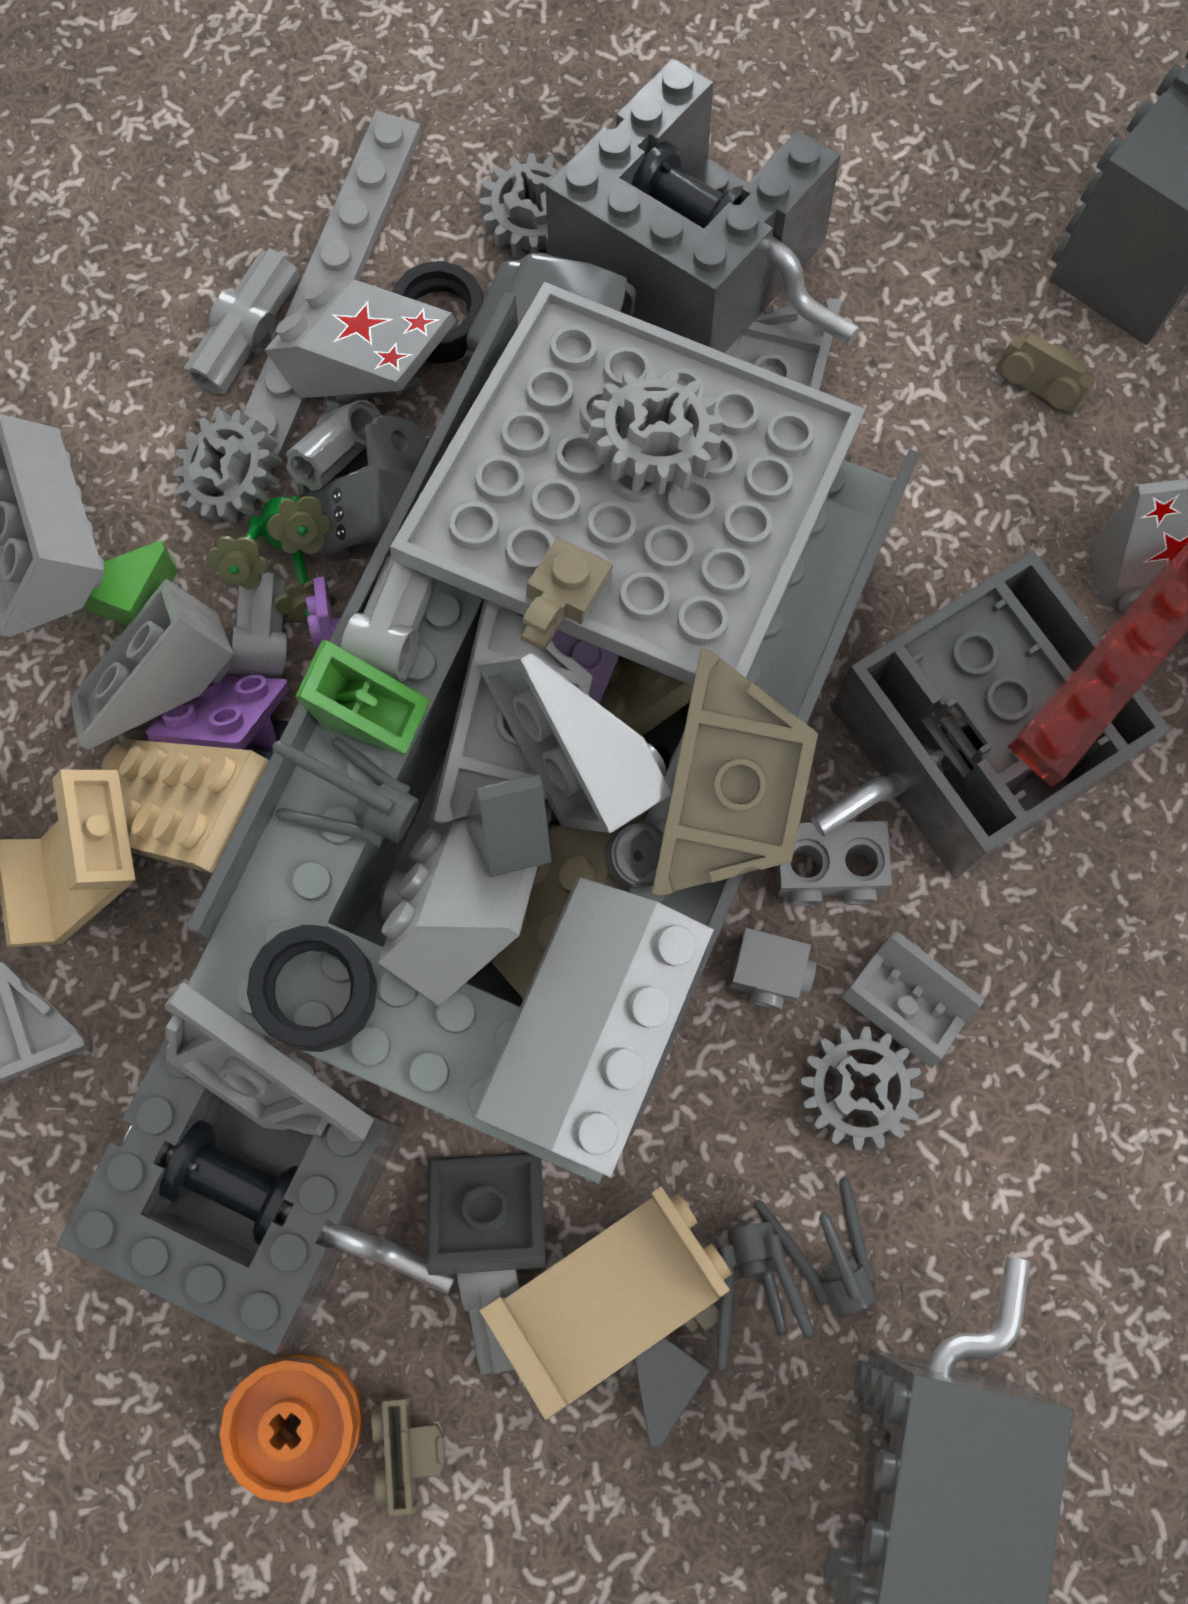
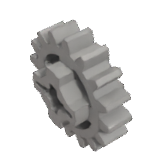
[479,153,564,258]
[588,367,723,495]
[173,410,282,524]
[798,1026,924,1151]

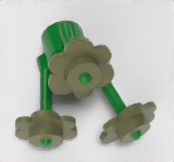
[206,496,337,623]

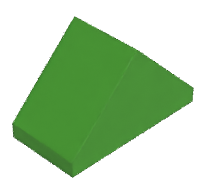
[83,540,178,626]
[295,640,430,755]

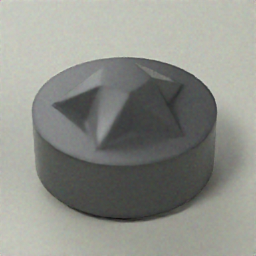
[604,823,664,889]

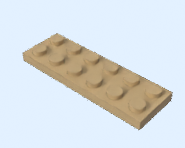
[101,739,269,874]

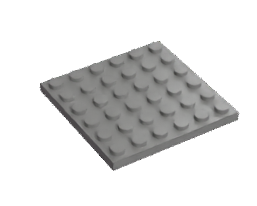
[390,282,866,686]

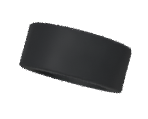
[392,261,484,364]
[247,925,377,1052]

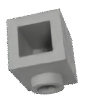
[729,928,817,1010]

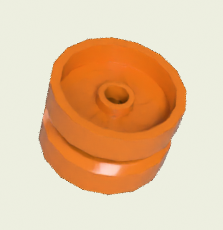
[219,1352,365,1503]

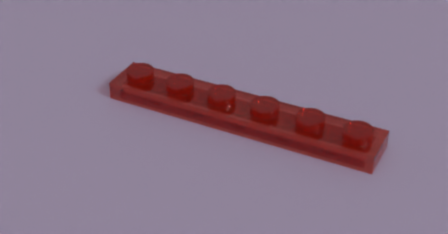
[1007,541,1188,787]

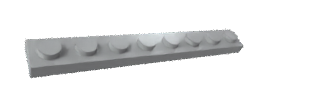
[238,111,422,459]

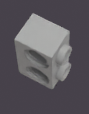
[774,821,892,906]

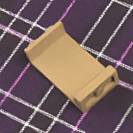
[0,769,136,948]
[479,1186,732,1420]

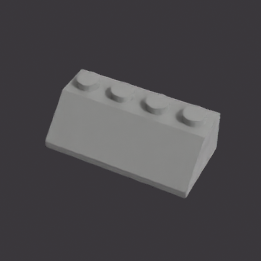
[0,414,104,637]
[377,799,553,1006]
[472,877,714,1178]

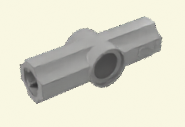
[183,248,300,395]

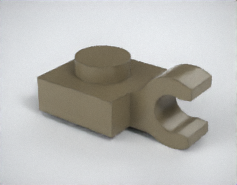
[521,537,613,651]

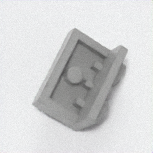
[842,932,984,1069]

